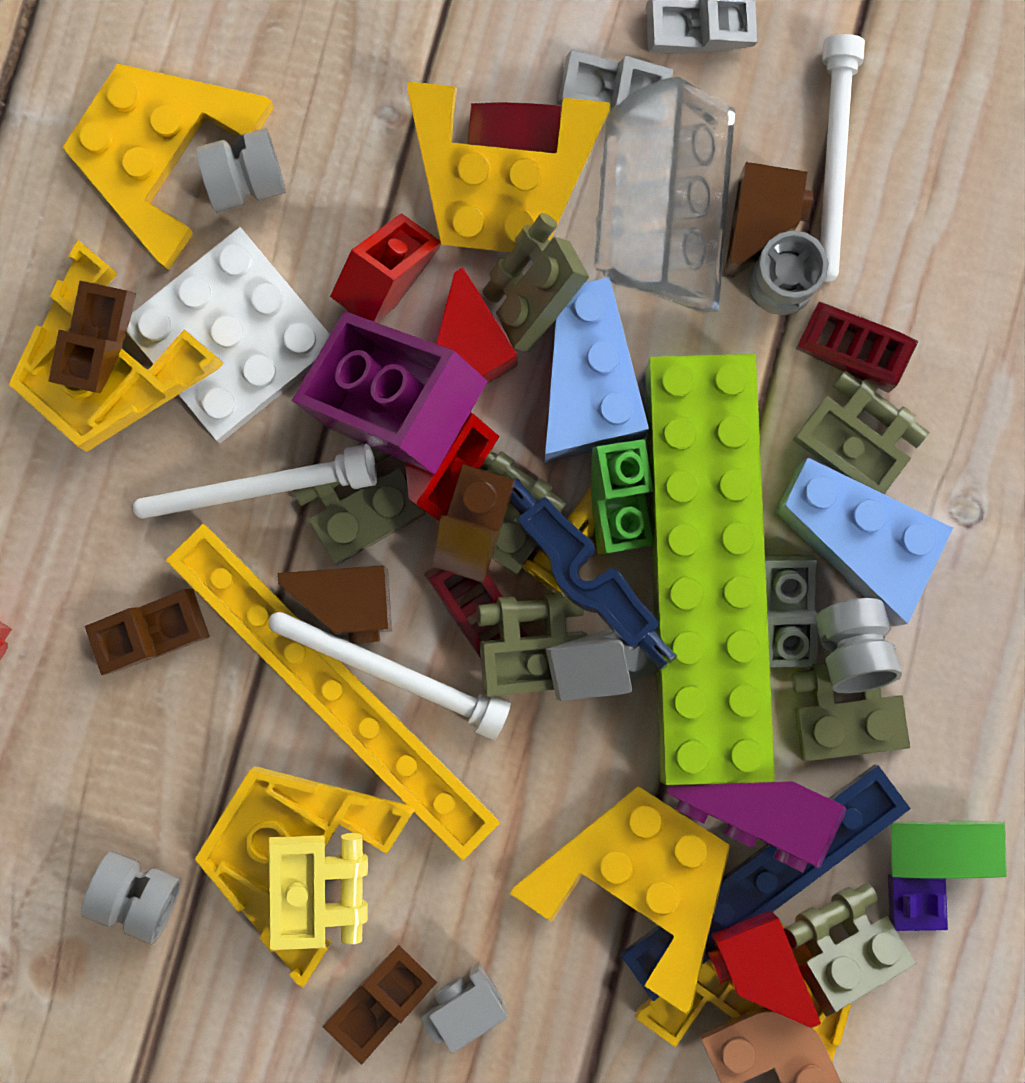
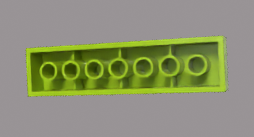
[645,354,775,785]

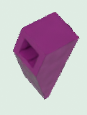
[666,781,847,873]

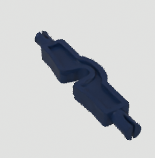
[509,478,678,671]

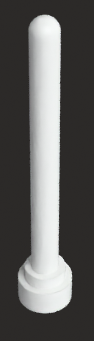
[820,34,865,282]
[132,444,377,519]
[268,612,511,741]

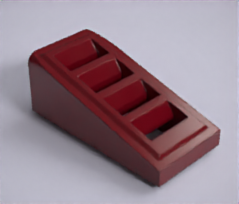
[796,301,918,393]
[424,567,528,659]

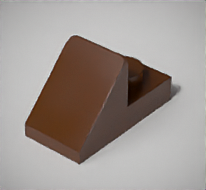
[433,464,516,582]

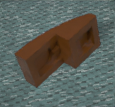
[48,280,136,393]
[84,589,210,675]
[322,945,437,1065]

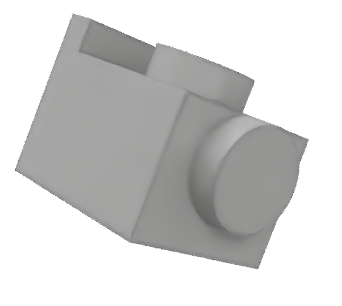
[421,962,508,1054]

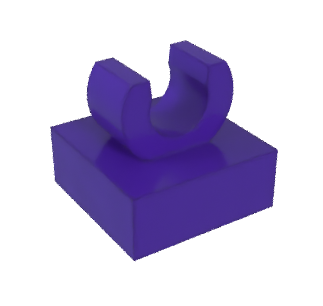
[888,874,948,931]

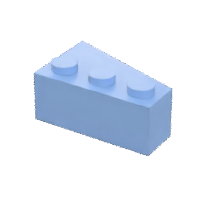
[544,277,649,463]
[775,458,953,627]

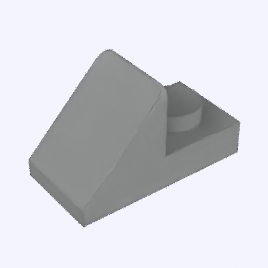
[546,629,657,701]

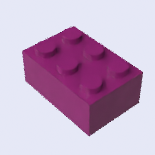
[291,311,488,474]

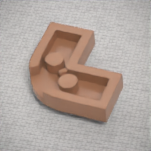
[699,1008,842,1083]

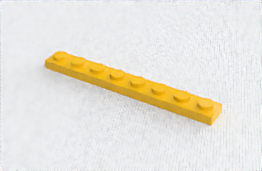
[166,523,501,861]

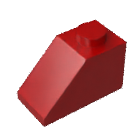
[330,213,441,323]
[436,267,517,384]
[405,412,500,522]
[708,910,821,1028]

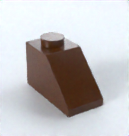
[723,162,813,277]
[278,565,392,644]

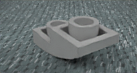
[765,555,818,667]

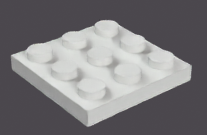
[127,227,330,444]

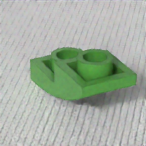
[591,439,654,555]
[891,820,1007,879]

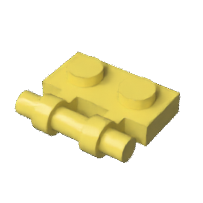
[269,833,368,950]

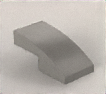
[646,0,758,53]
[557,49,673,121]

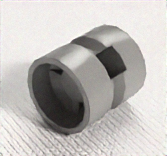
[196,128,286,213]
[749,230,829,315]
[816,598,902,694]
[81,851,182,945]

